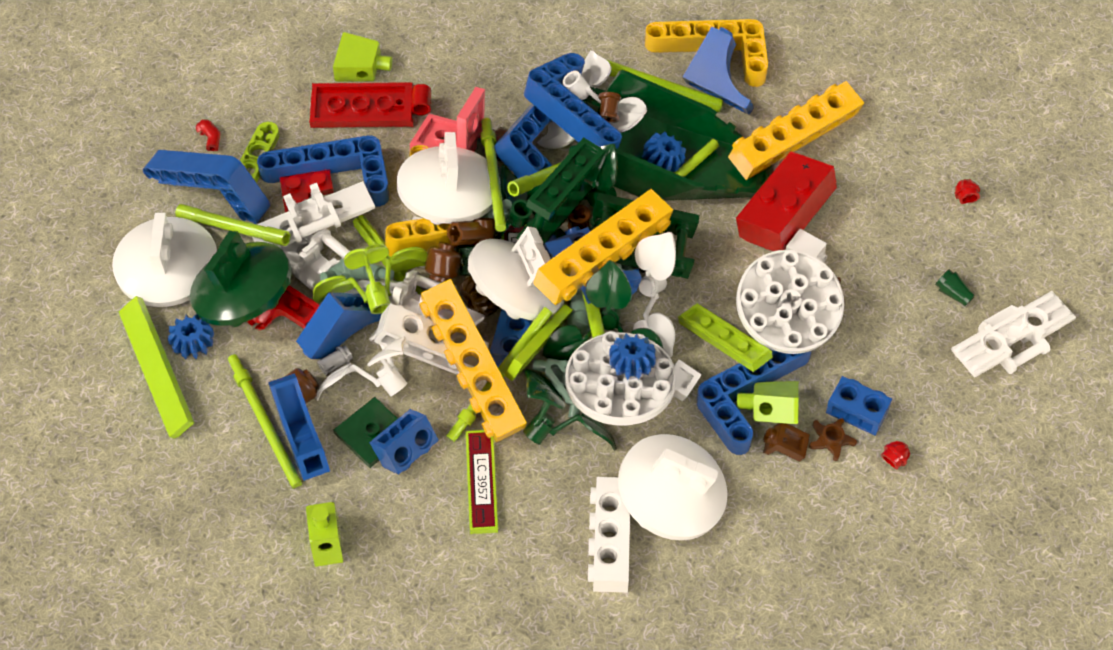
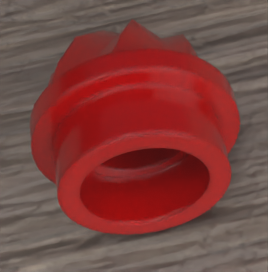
[954,179,980,204]
[881,441,910,470]

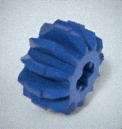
[642,132,686,172]
[168,314,214,360]
[609,333,656,380]

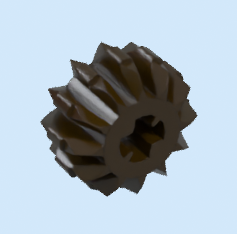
[459,276,500,317]

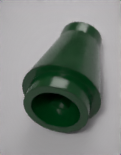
[935,269,975,307]

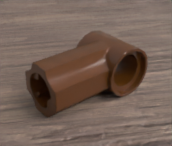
[447,218,495,246]

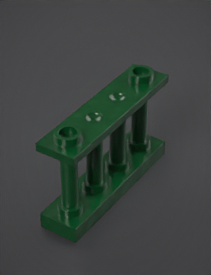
[516,137,605,246]
[592,192,700,279]

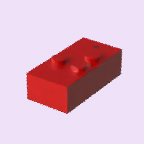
[736,151,837,252]

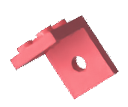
[410,87,485,152]

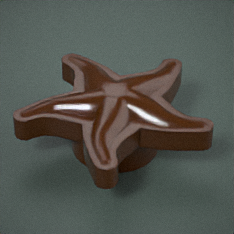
[809,418,857,461]

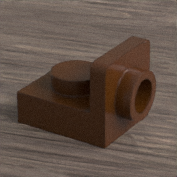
[763,423,810,462]

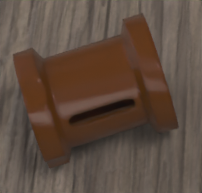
[598,92,621,123]
[567,205,590,230]

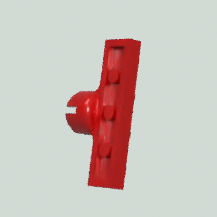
[247,285,320,331]

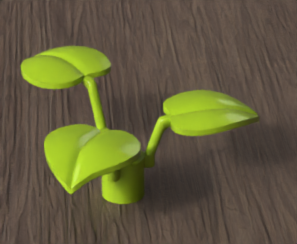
[313,244,428,314]

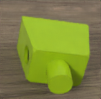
[333,32,393,82]
[737,381,799,424]
[306,502,344,567]

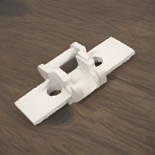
[252,181,375,248]
[281,224,361,293]
[358,270,485,326]
[951,291,1076,377]

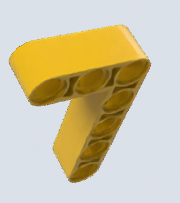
[645,19,768,87]
[385,145,457,257]

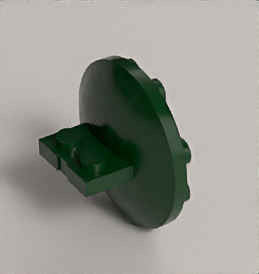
[190,231,292,327]

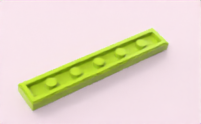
[118,296,194,438]

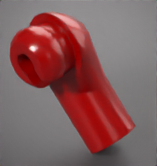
[196,119,221,151]

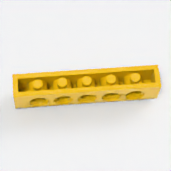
[728,81,864,180]
[533,189,673,306]
[419,279,527,443]

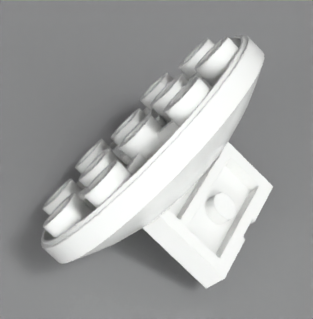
[397,132,501,225]
[113,213,217,307]
[468,227,564,321]
[736,250,844,354]
[565,331,676,425]
[618,434,727,540]

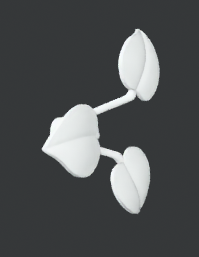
[537,50,647,149]
[633,232,676,357]
[315,329,407,401]

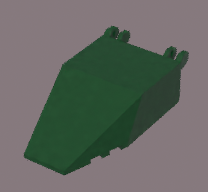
[569,70,772,201]

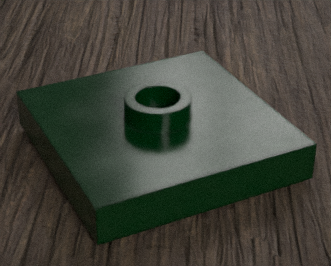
[333,397,398,468]

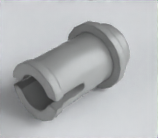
[317,345,353,376]

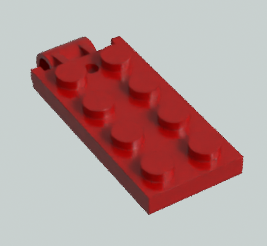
[309,82,431,128]

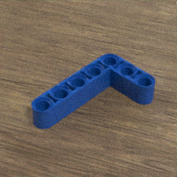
[523,53,622,149]
[495,104,553,178]
[257,135,390,207]
[143,150,271,224]
[697,348,812,455]

